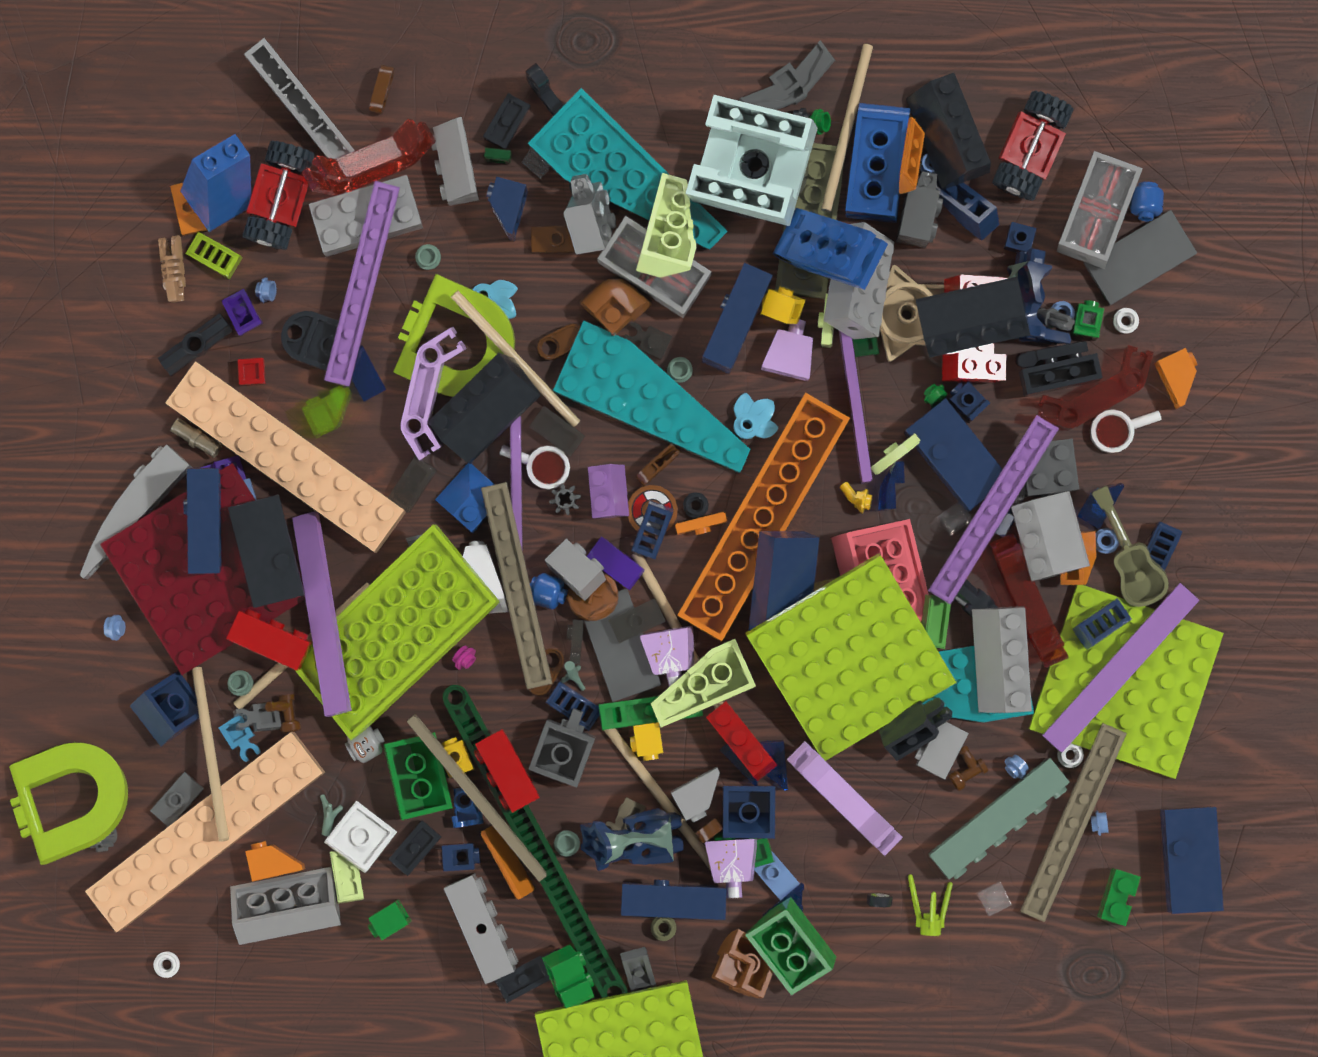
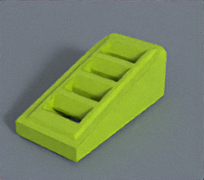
[185,232,243,279]

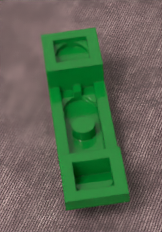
[598,696,703,730]

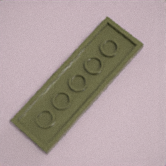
[775,143,845,299]

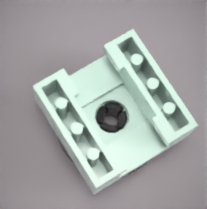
[686,95,818,226]

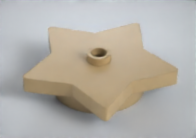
[880,265,944,362]

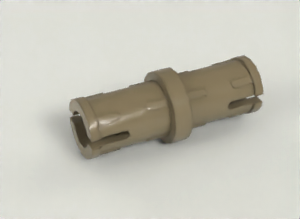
[170,418,222,458]

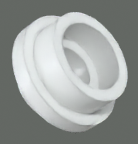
[1113,308,1139,334]
[1057,743,1084,768]
[153,952,180,978]

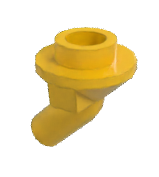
[840,482,872,514]

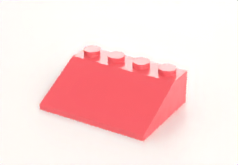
[831,519,929,622]

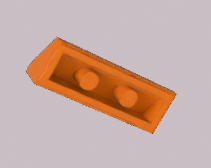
[899,117,925,194]
[481,825,535,900]

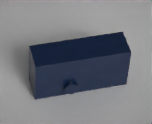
[702,263,773,374]
[904,398,1003,512]
[183,468,221,574]
[748,531,819,631]
[1160,806,1224,914]
[621,879,727,920]

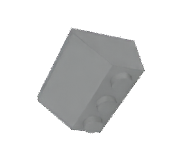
[430,117,479,206]
[1011,491,1090,581]
[671,767,720,822]

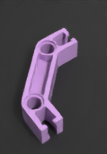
[401,327,467,460]
[787,741,903,856]

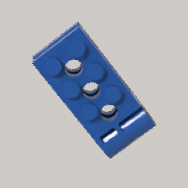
[845,103,910,223]
[772,208,888,290]

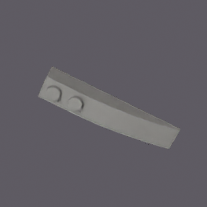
[244,38,361,175]
[80,444,192,580]

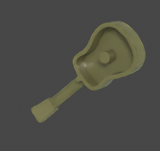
[1092,486,1169,607]

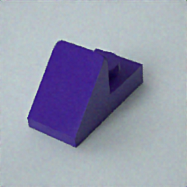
[222,289,263,336]

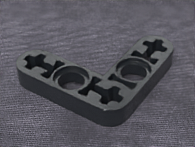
[525,63,564,116]

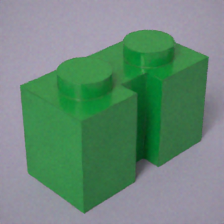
[1097,868,1141,926]
[368,899,412,940]
[542,944,594,1009]

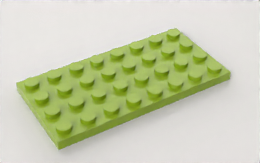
[295,525,500,740]

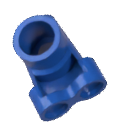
[452,788,484,828]

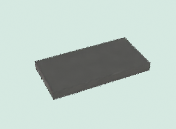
[1083,210,1197,306]
[584,588,661,702]

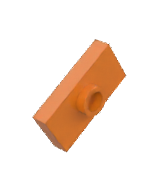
[170,183,207,236]
[675,512,727,535]

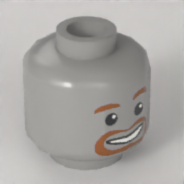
[345,726,385,763]

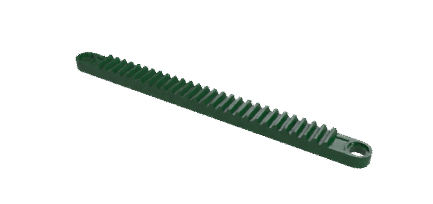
[443,685,628,998]

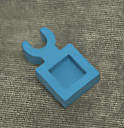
[219,716,261,762]

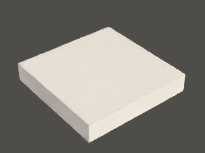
[324,801,397,873]

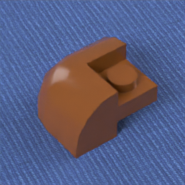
[580,279,652,336]
[712,929,773,998]

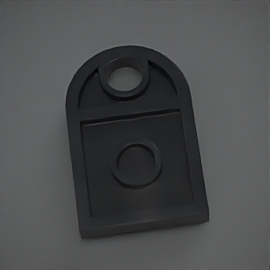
[281,311,364,371]

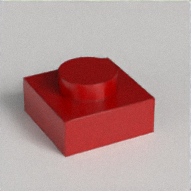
[238,358,266,386]

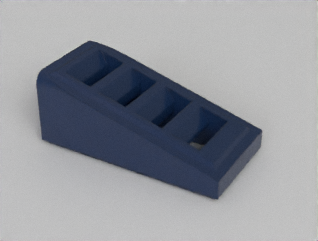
[631,500,674,559]
[1147,521,1183,571]
[1073,598,1132,650]
[546,682,600,731]

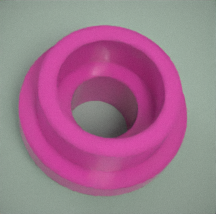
[452,645,476,670]

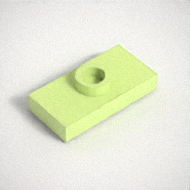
[818,293,834,348]
[871,434,921,475]
[330,851,364,904]

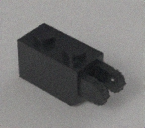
[878,697,952,761]

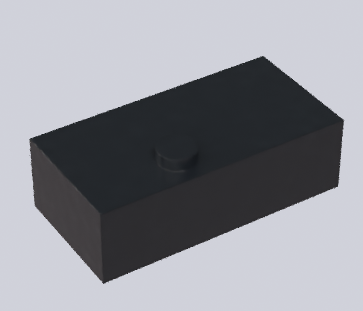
[228,494,305,608]

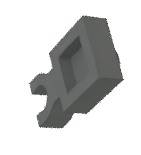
[233,703,281,732]

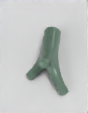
[561,661,585,691]
[320,794,343,836]

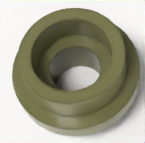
[651,917,676,941]

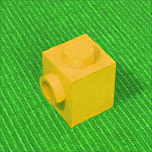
[761,286,805,324]
[630,722,663,761]
[442,737,475,779]

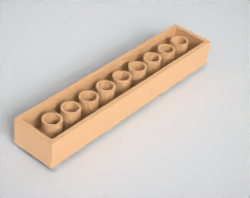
[166,361,406,553]
[85,732,325,933]

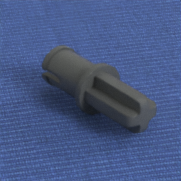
[1037,307,1075,331]

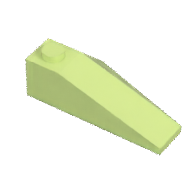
[636,173,696,278]
[651,639,756,727]

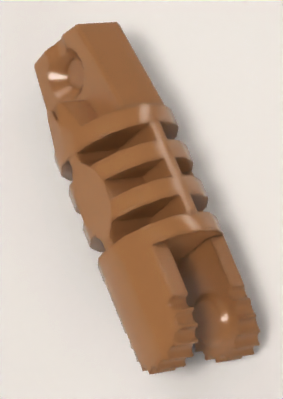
[158,235,186,302]

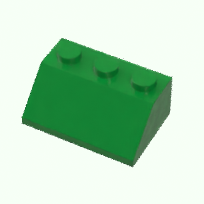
[383,732,453,820]
[745,897,836,995]

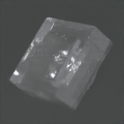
[977,881,1012,916]

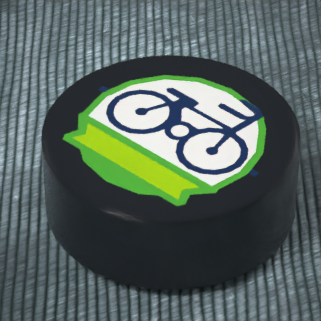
[867,893,893,908]

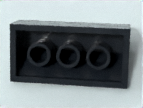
[906,73,991,190]
[916,276,1030,358]
[428,353,541,464]

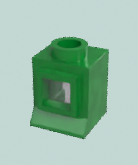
[1071,300,1104,341]

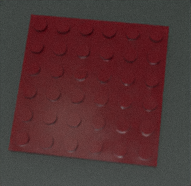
[100,463,306,675]

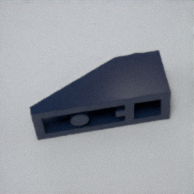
[936,179,1000,241]

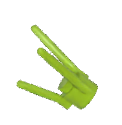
[908,874,953,936]

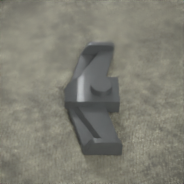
[738,40,835,110]

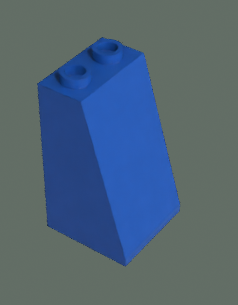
[180,134,251,232]

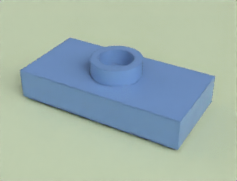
[754,852,800,901]

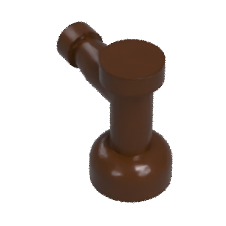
[265,694,301,733]
[948,745,989,792]

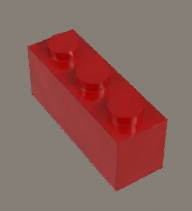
[226,608,312,671]
[706,701,777,781]
[474,729,540,813]

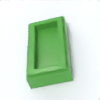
[922,595,951,649]

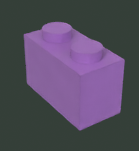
[588,464,629,519]

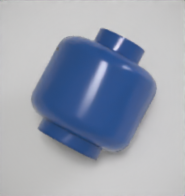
[1130,182,1164,221]
[530,573,568,610]

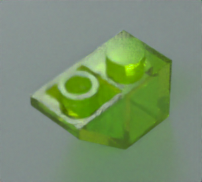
[302,385,353,438]

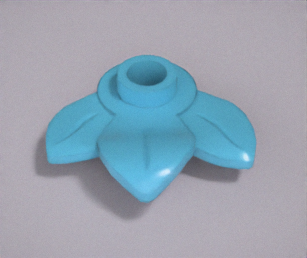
[472,280,518,319]
[733,393,779,439]

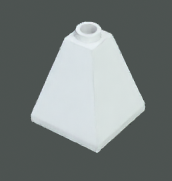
[463,541,508,614]

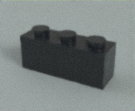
[1019,353,1103,397]

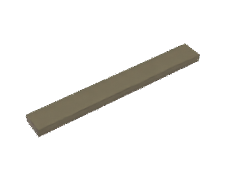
[481,482,552,689]
[407,714,546,882]
[1020,723,1127,922]

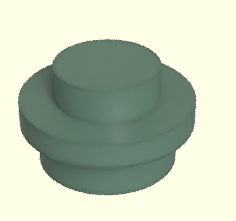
[415,244,441,270]
[667,357,693,383]
[227,670,253,696]
[554,830,580,856]

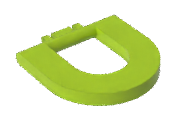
[393,274,515,397]
[9,743,128,865]

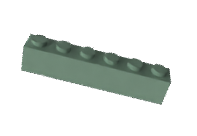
[928,758,1070,880]

